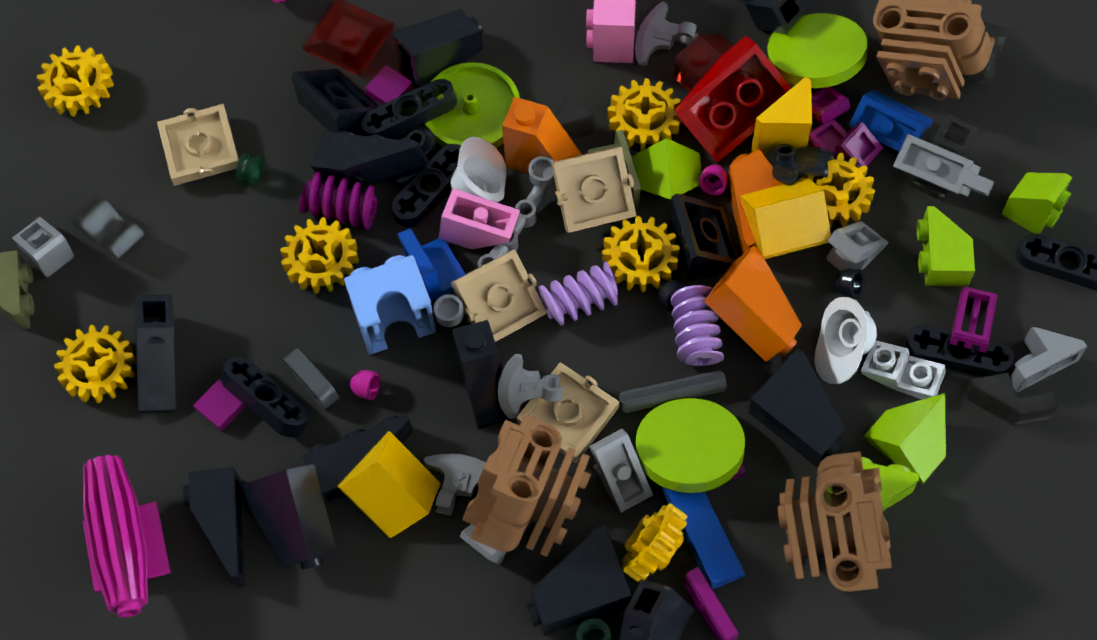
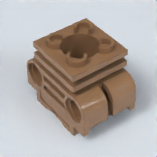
[873,0,995,100]
[462,414,591,557]
[778,451,892,591]

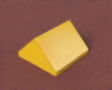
[751,76,812,158]
[740,178,831,259]
[337,431,441,538]

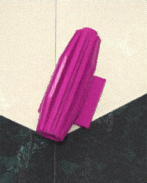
[82,455,171,618]

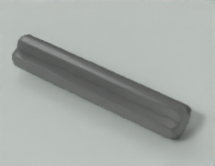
[619,370,727,413]

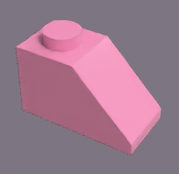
[439,188,520,249]

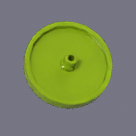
[767,13,867,88]
[423,62,520,148]
[636,398,745,493]

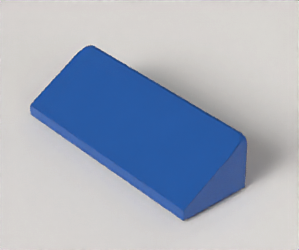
[662,487,745,590]

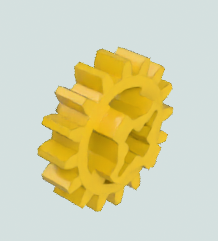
[37,45,114,116]
[608,78,682,151]
[799,153,875,227]
[602,215,680,292]
[280,217,359,294]
[54,325,136,403]
[621,503,688,582]

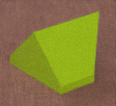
[631,138,702,200]
[863,393,946,485]

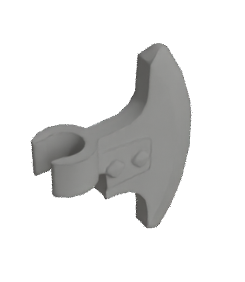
[635,2,699,66]
[497,354,563,419]
[423,454,486,516]

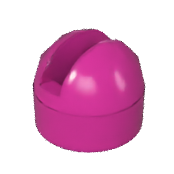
[699,164,729,196]
[350,370,381,401]

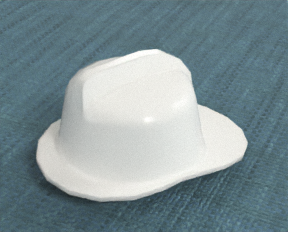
[450,137,506,203]
[814,297,877,384]

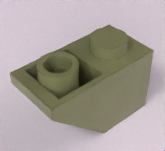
[0,250,35,330]

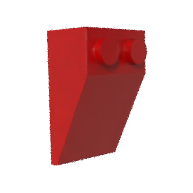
[674,36,791,163]

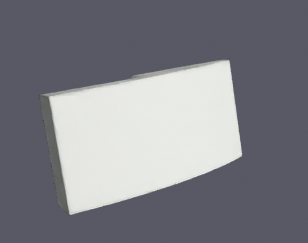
[861,340,946,399]

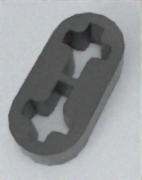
[282,348,340,410]

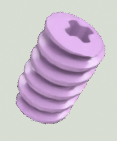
[538,261,618,326]
[671,285,724,366]

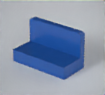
[849,90,933,152]
[398,228,466,301]

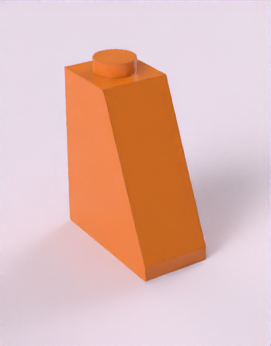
[502,97,582,174]
[728,149,783,255]
[704,245,802,362]

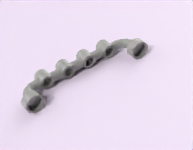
[434,156,555,327]

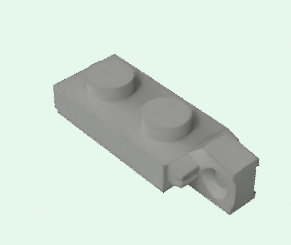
[893,134,994,197]

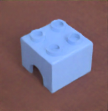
[344,255,437,355]

